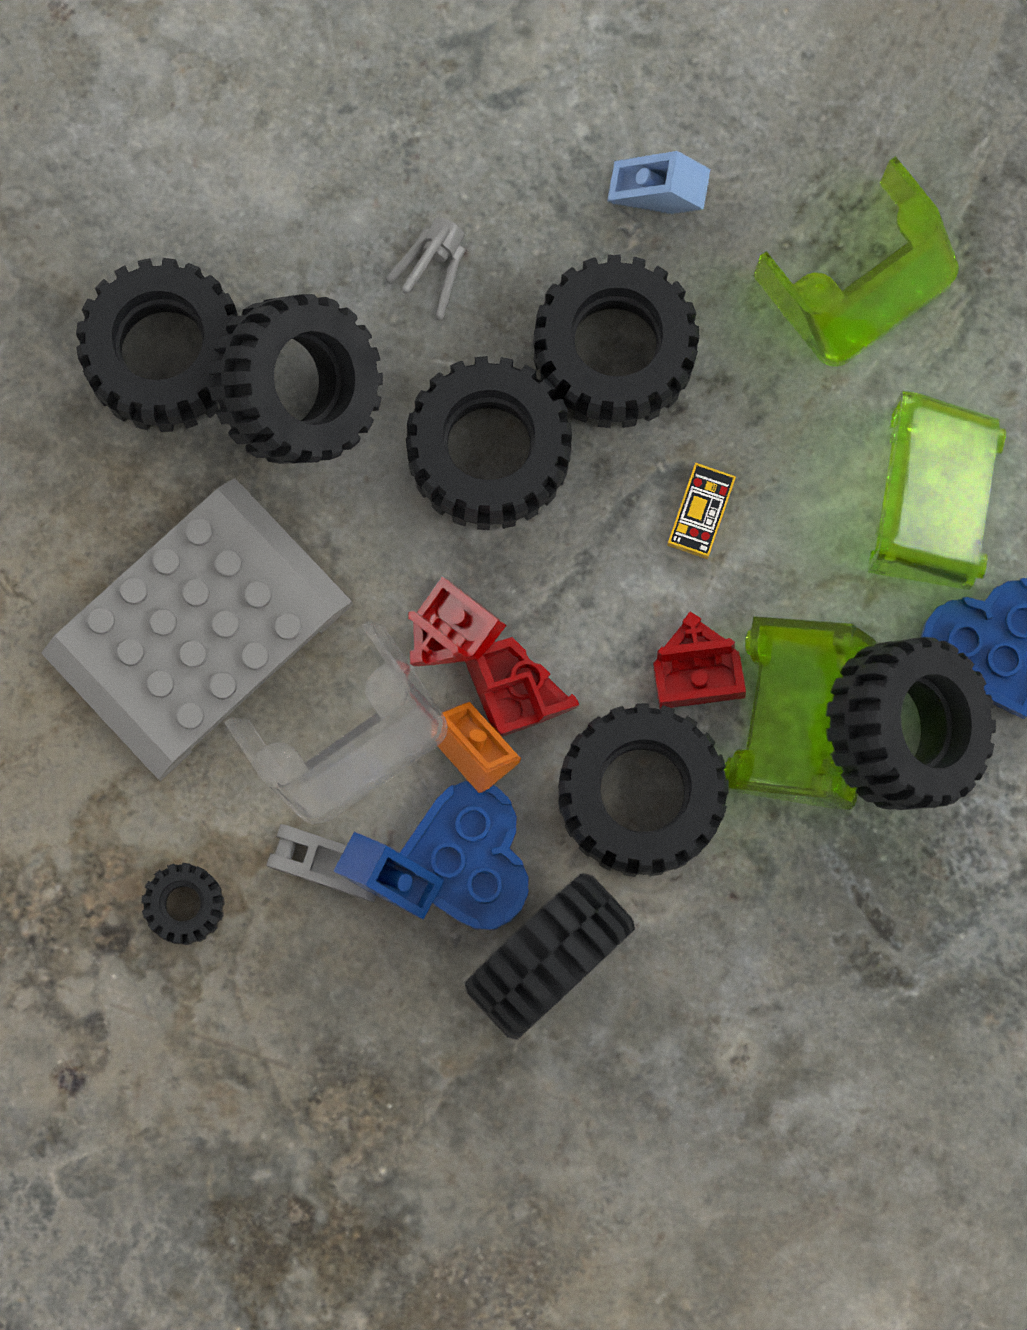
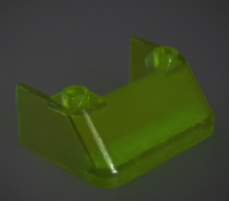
[753,156,959,367]

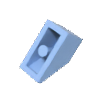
[607,151,710,214]

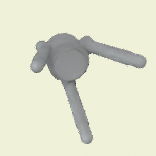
[386,217,466,320]

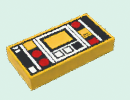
[667,463,736,559]

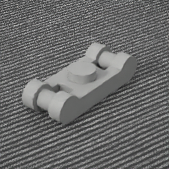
[266,824,376,902]

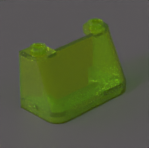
[867,390,1006,590]
[724,616,877,810]

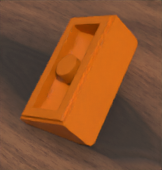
[430,701,521,793]

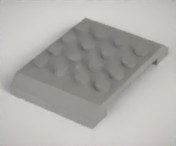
[41,478,353,781]

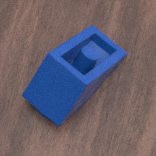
[333,832,444,920]

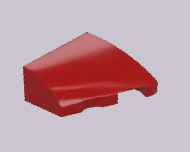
[465,637,579,737]

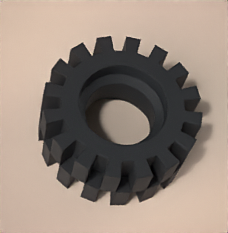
[141,863,225,945]

